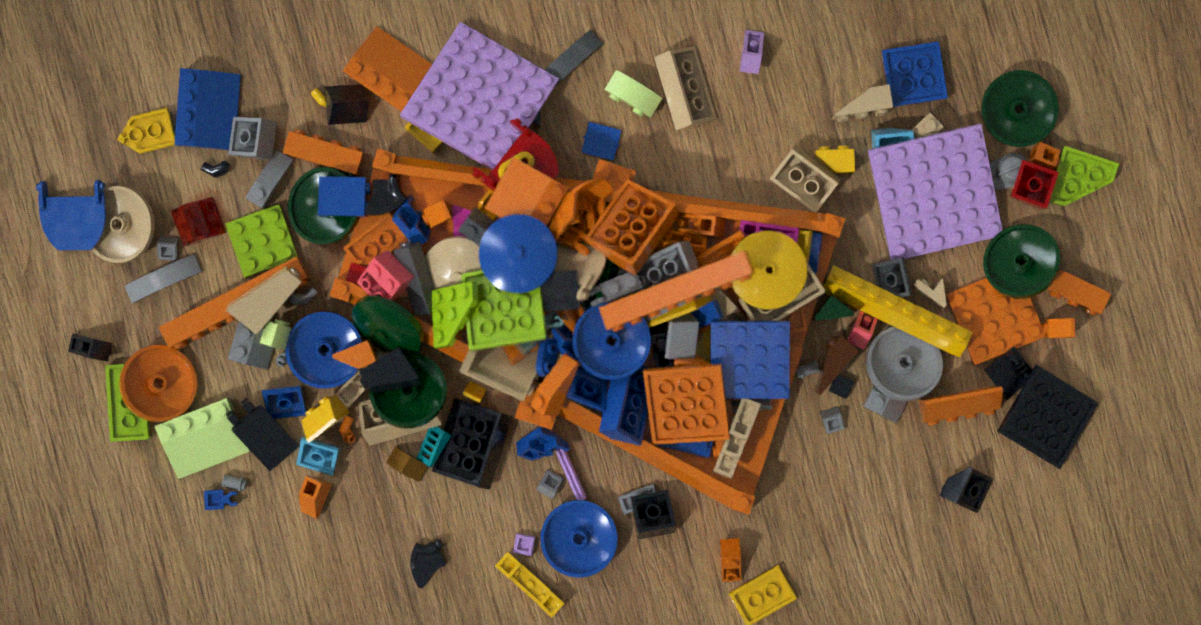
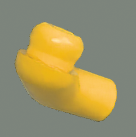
[311,88,326,108]

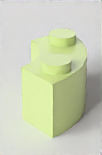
[604,70,662,118]
[260,319,292,350]

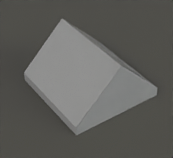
[665,312,699,359]

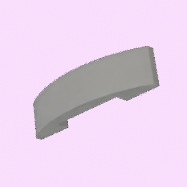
[124,254,202,304]

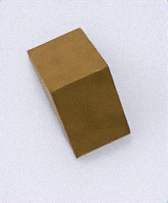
[386,446,428,482]

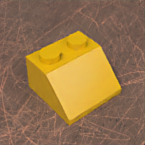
[301,394,349,443]

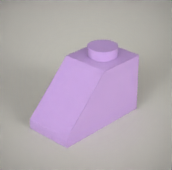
[740,30,764,74]

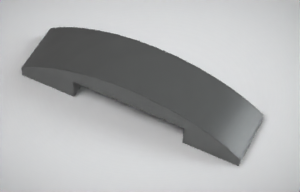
[545,30,603,87]

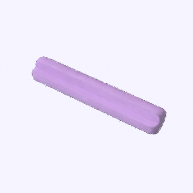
[556,449,587,500]

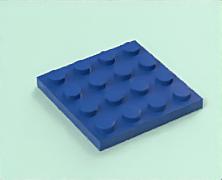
[711,320,790,399]

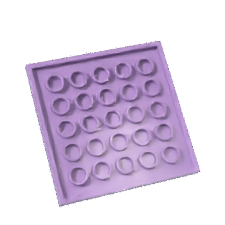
[400,22,559,170]
[868,123,1002,260]

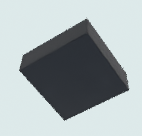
[828,375,854,399]

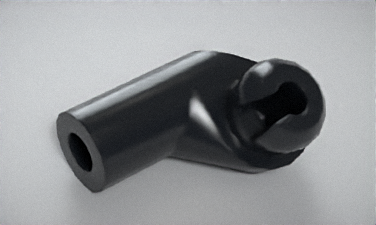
[200,161,230,178]

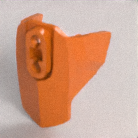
[548,177,613,240]

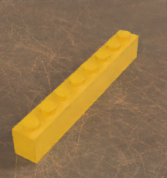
[822,265,972,358]

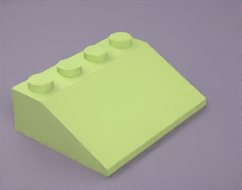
[155,398,250,479]

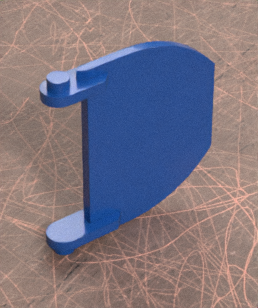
[36,180,106,250]

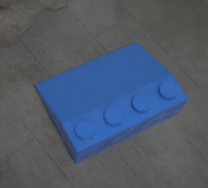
[174,68,241,150]

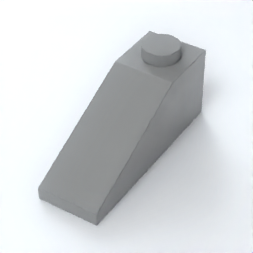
[245,150,293,209]

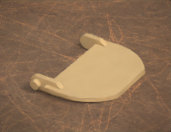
[554,241,607,301]

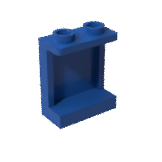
[318,176,371,218]

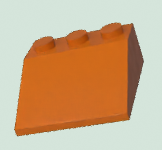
[485,157,568,226]

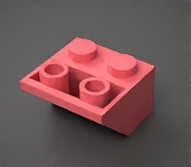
[357,250,414,301]

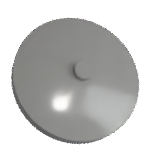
[866,327,943,401]

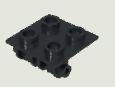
[541,270,580,312]
[984,346,1032,400]

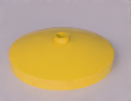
[731,231,807,309]

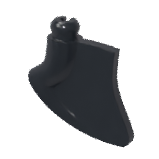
[365,174,407,216]
[410,539,446,588]

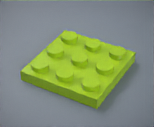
[225,204,298,278]

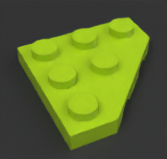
[1049,146,1119,207]
[431,281,478,349]

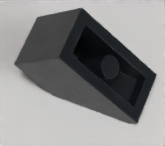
[68,333,112,362]

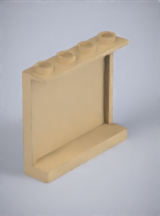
[460,332,554,401]

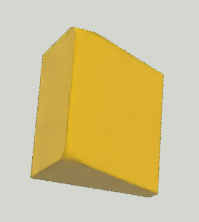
[463,381,486,402]

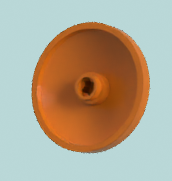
[119,345,197,422]

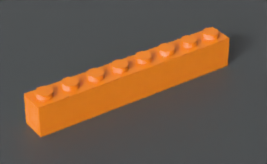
[599,251,756,332]

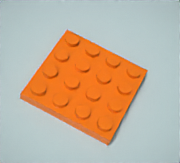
[945,278,1046,365]
[643,364,730,445]

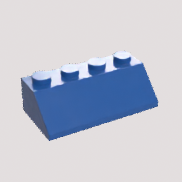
[599,365,649,445]

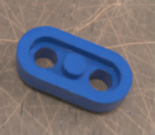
[536,338,558,377]

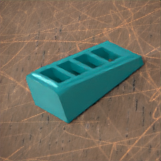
[417,426,452,468]

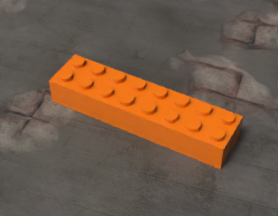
[158,257,311,350]

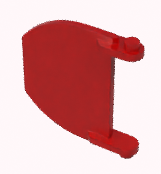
[471,118,559,191]

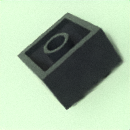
[631,490,676,540]

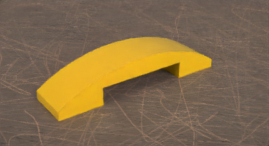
[495,552,565,618]

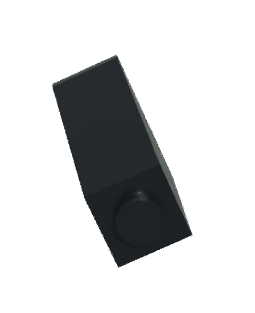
[359,347,421,393]

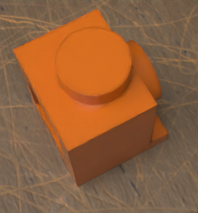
[1028,142,1060,170]

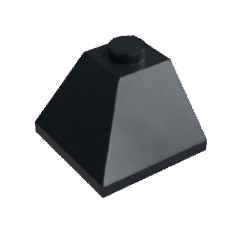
[939,467,993,513]

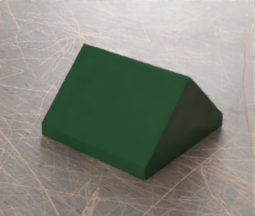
[812,295,854,321]

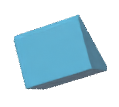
[296,436,342,476]

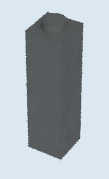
[394,240,435,316]

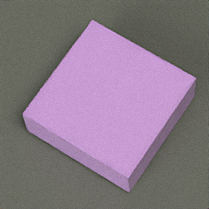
[513,533,535,556]

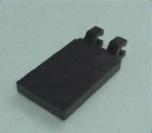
[226,397,299,471]

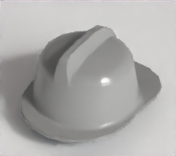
[989,153,1027,190]

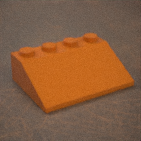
[343,27,432,112]
[584,179,679,275]
[918,386,1003,426]

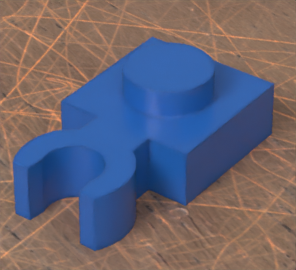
[204,490,238,510]

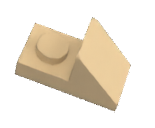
[911,278,947,308]

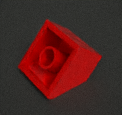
[1010,160,1059,210]

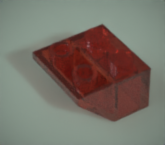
[171,197,226,247]

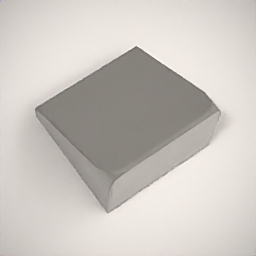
[157,236,179,261]
[820,407,845,434]
[536,470,564,499]

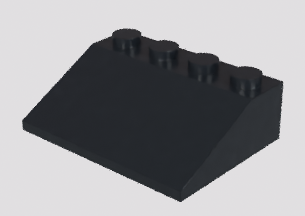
[432,398,513,490]

